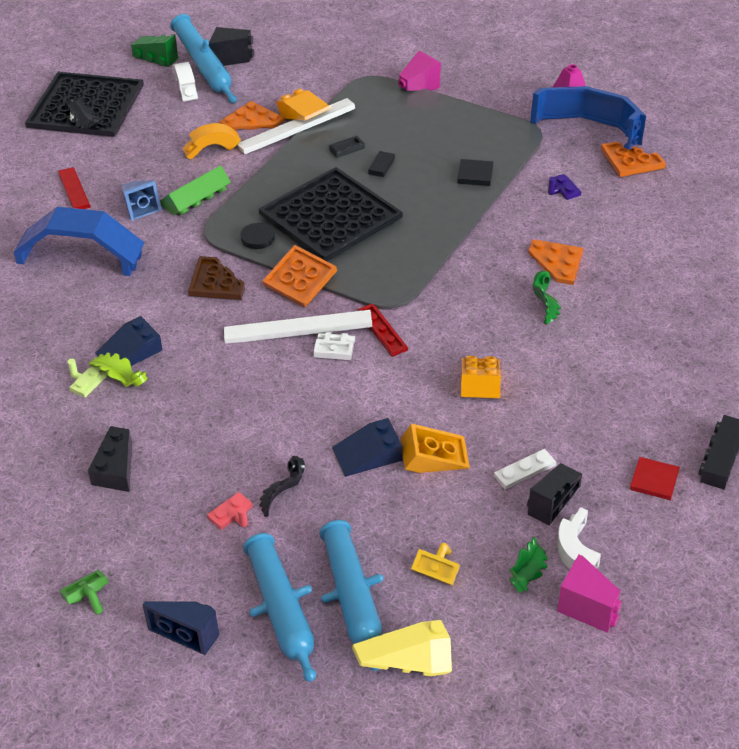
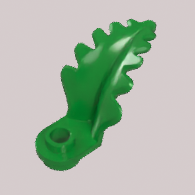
[532,270,561,325]
[509,537,548,593]

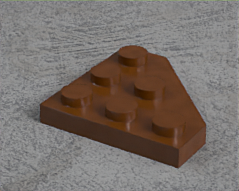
[188,256,245,300]

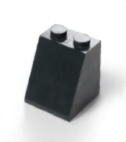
[209,27,254,66]

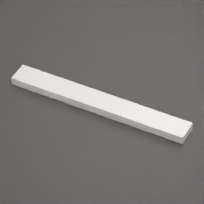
[237,98,355,154]
[224,310,372,343]

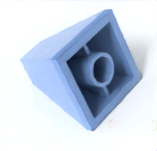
[121,180,162,221]

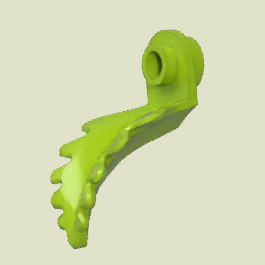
[88,353,148,387]

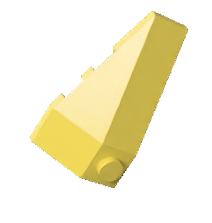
[352,620,452,676]

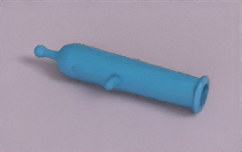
[170,14,237,103]
[319,520,384,671]
[243,533,316,682]

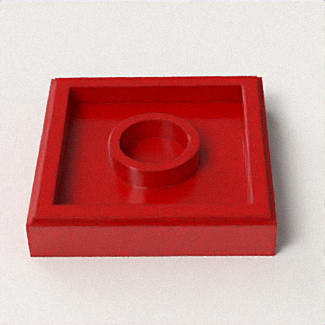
[630,457,680,501]

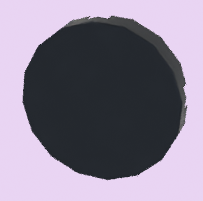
[240,222,275,249]

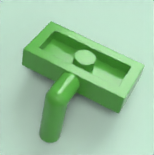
[59,570,109,614]

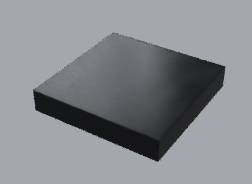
[457,159,493,186]

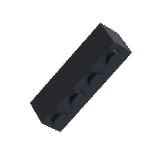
[698,415,739,490]

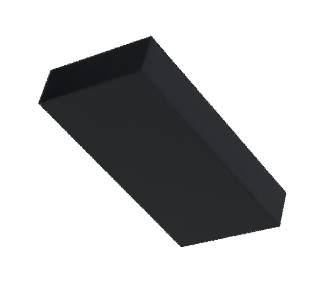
[329,136,365,158]
[368,151,395,177]

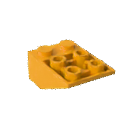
[461,355,501,398]

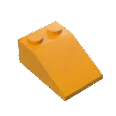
[276,88,331,120]
[400,423,470,473]

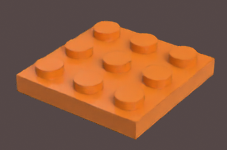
[262,245,337,307]

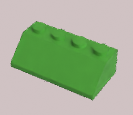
[160,165,231,215]

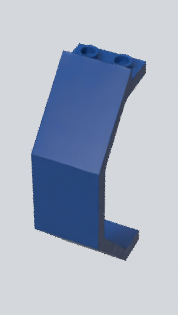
[530,86,646,150]
[14,207,145,276]

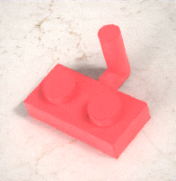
[207,492,253,530]

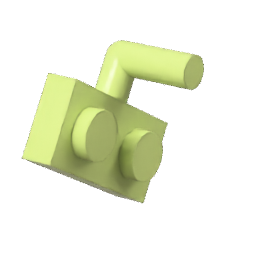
[67,359,108,398]

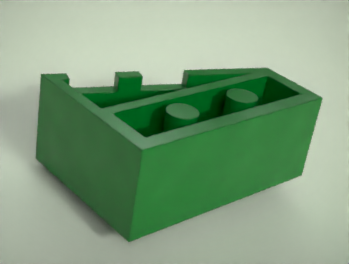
[131,34,179,67]

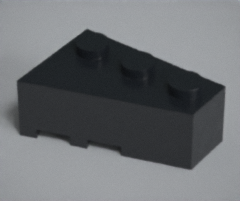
[88,426,132,492]
[527,463,582,526]

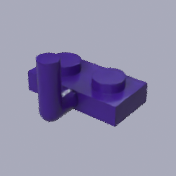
[548,174,582,200]

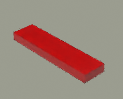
[58,167,91,209]
[357,304,408,357]

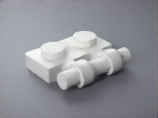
[314,332,355,360]

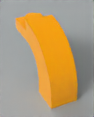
[182,123,241,159]

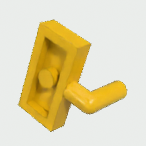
[411,543,460,585]

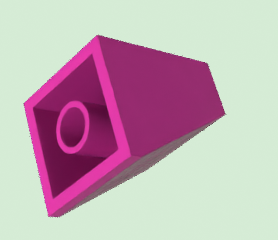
[557,554,622,633]

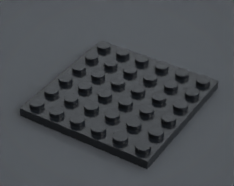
[25,71,144,137]
[259,167,403,261]

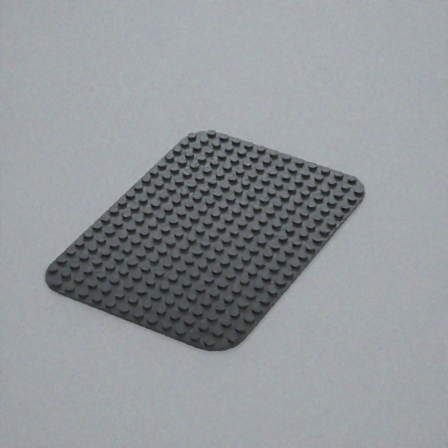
[204,76,543,309]

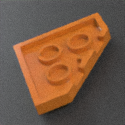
[219,101,285,131]
[601,141,666,177]
[528,239,584,285]

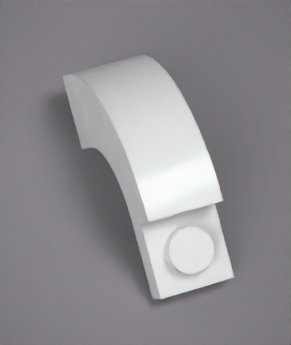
[172,62,198,102]
[557,507,601,569]

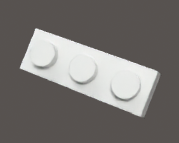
[494,449,556,490]

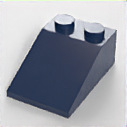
[95,316,163,366]
[332,418,402,477]
[143,601,219,655]

